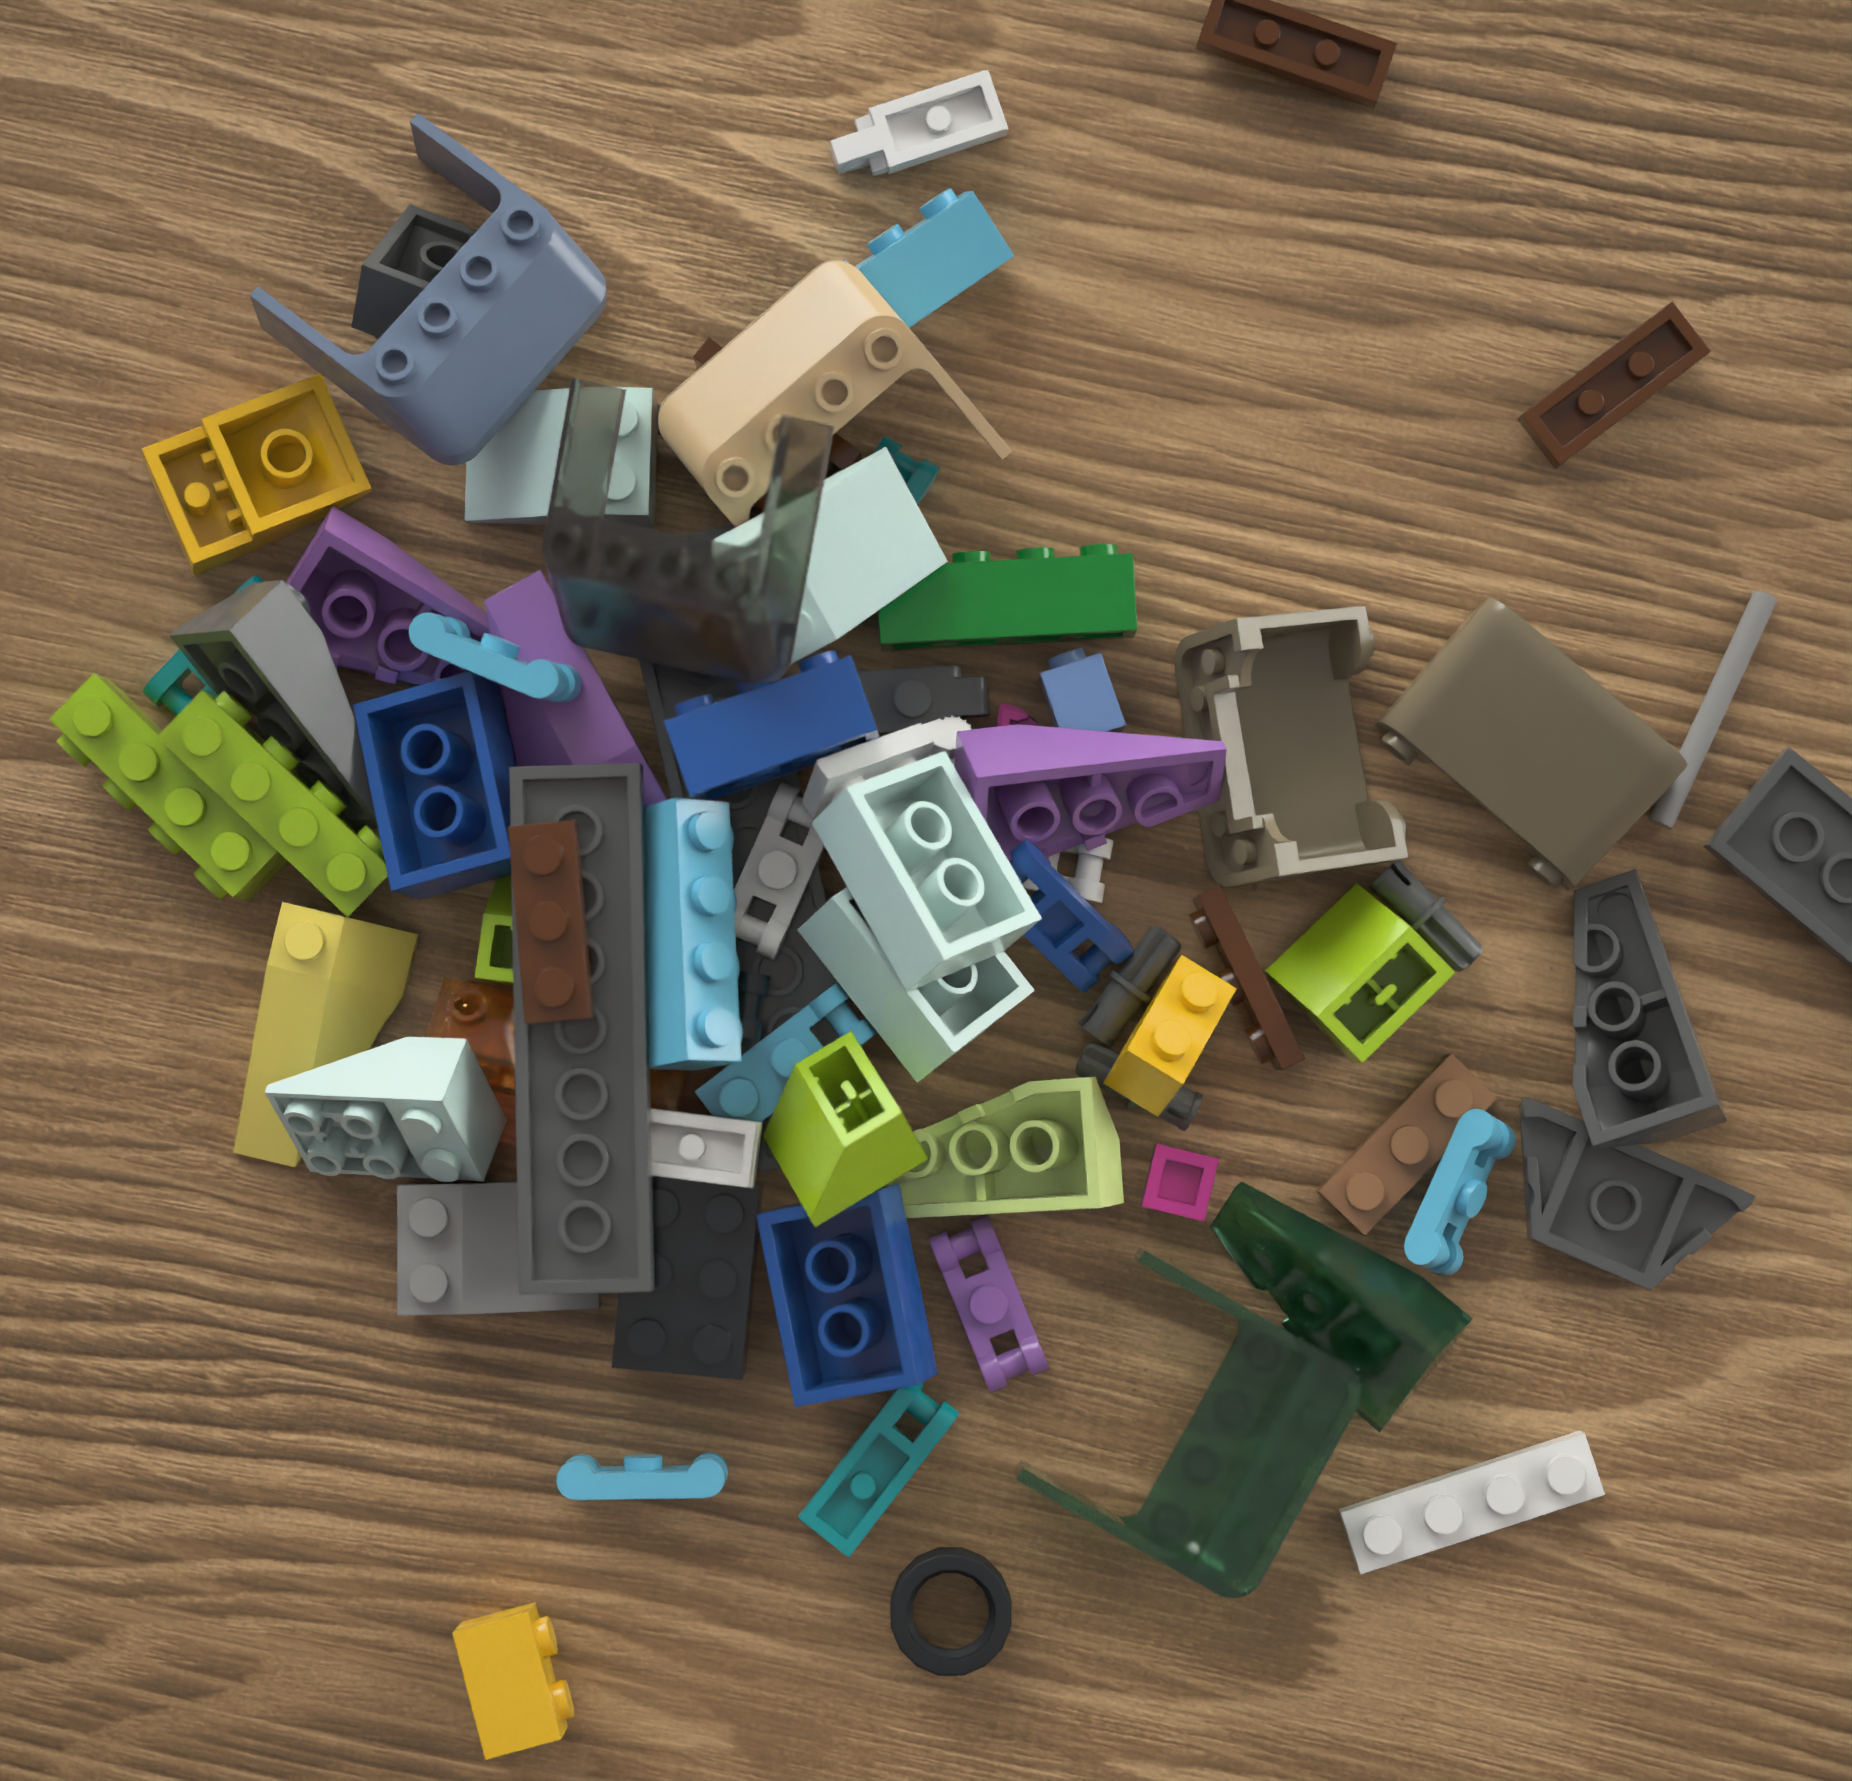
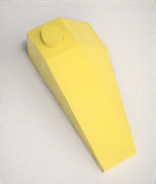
[233,902,419,1167]

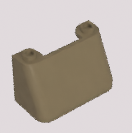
[1375,598,1688,890]
[1174,606,1408,888]

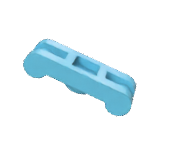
[409,612,582,703]
[1404,1109,1516,1276]
[556,1451,729,1500]

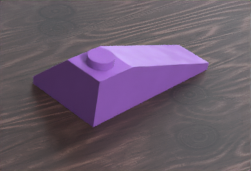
[286,506,506,711]
[484,569,667,807]
[954,724,1227,865]

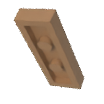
[1316,1053,1497,1236]

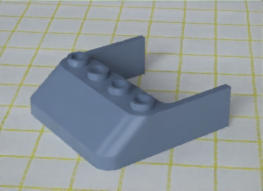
[250,113,607,465]

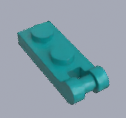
[798,1383,960,1558]

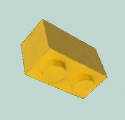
[1103,955,1237,1117]
[452,1602,574,1760]

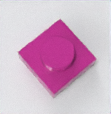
[1140,1143,1219,1221]

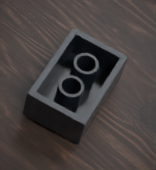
[612,1175,764,1380]

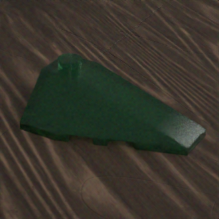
[1210,1181,1472,1433]

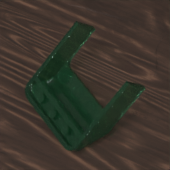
[1014,1247,1361,1598]

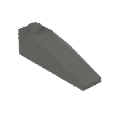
[169,580,378,829]

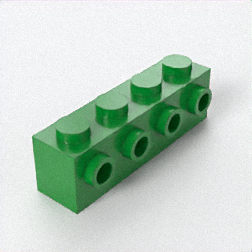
[878,544,1138,652]

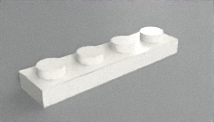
[1338,1430,1605,1574]

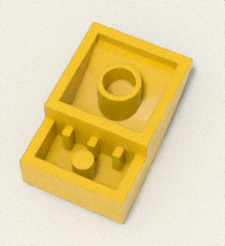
[141,373,372,576]

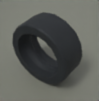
[890,1547,1011,1676]

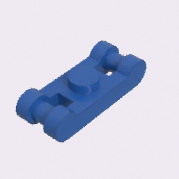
[1009,839,1134,992]

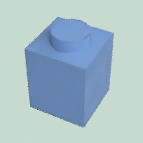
[1038,648,1126,733]

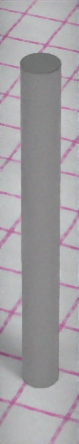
[1648,590,1777,830]

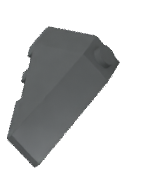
[1573,869,1727,1149]

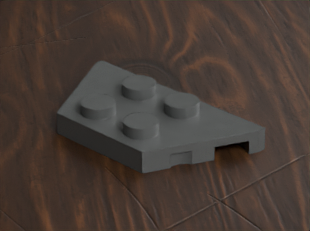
[1519,1097,1755,1290]

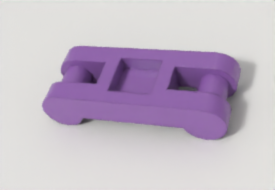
[928,1214,1050,1393]

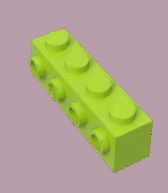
[49,673,287,901]
[157,690,388,917]

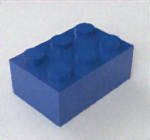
[664,651,879,801]
[353,671,517,900]
[756,1184,938,1407]

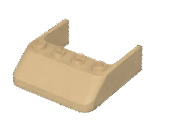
[658,260,1012,527]

